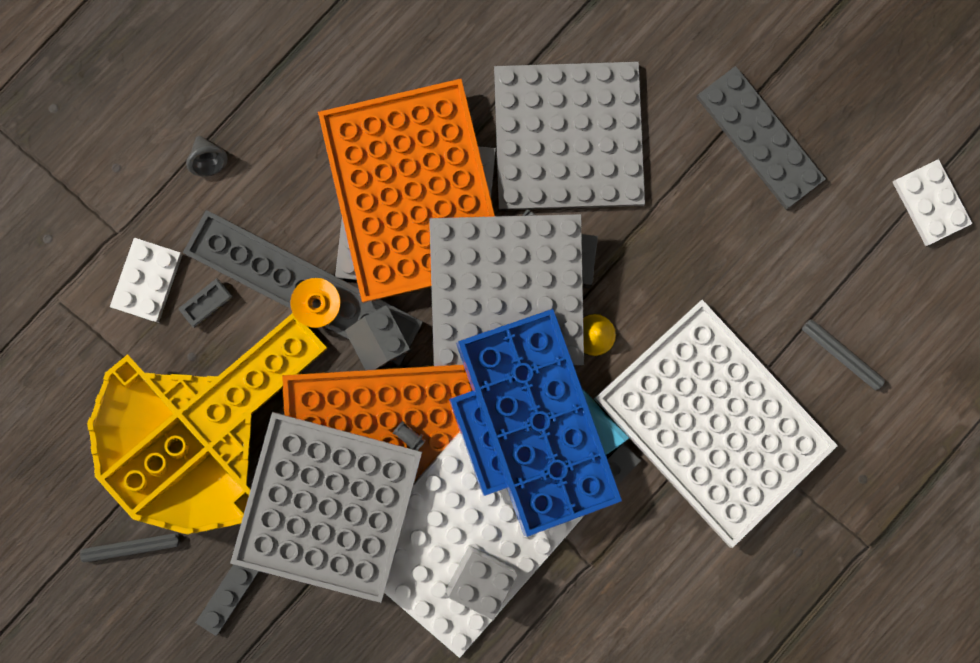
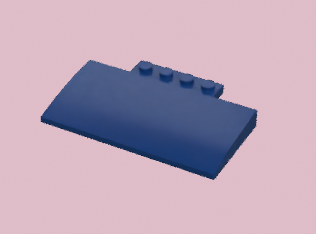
[449,309,622,537]

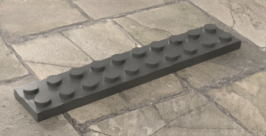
[183,210,423,366]

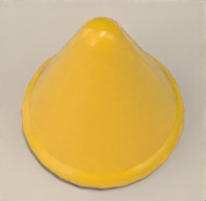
[583,314,616,356]

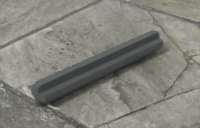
[802,320,885,390]
[80,533,180,563]

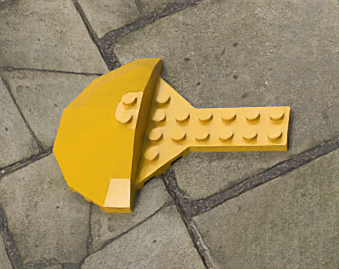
[87,313,327,535]

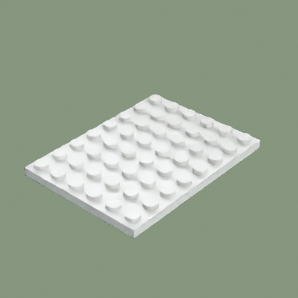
[594,300,837,548]
[384,432,584,658]

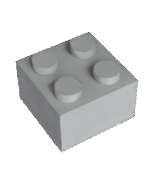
[446,545,518,621]

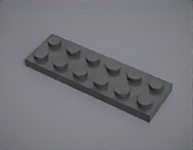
[696,66,826,210]

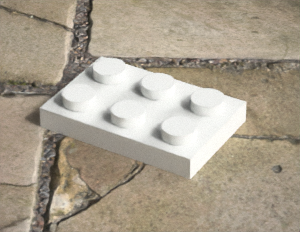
[893,159,972,246]
[110,238,183,323]

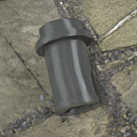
[393,421,426,450]

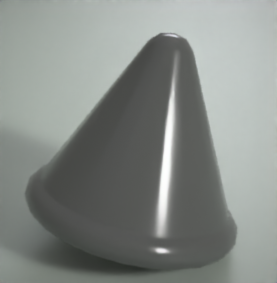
[186,136,228,177]

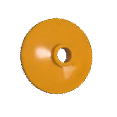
[290,278,341,328]

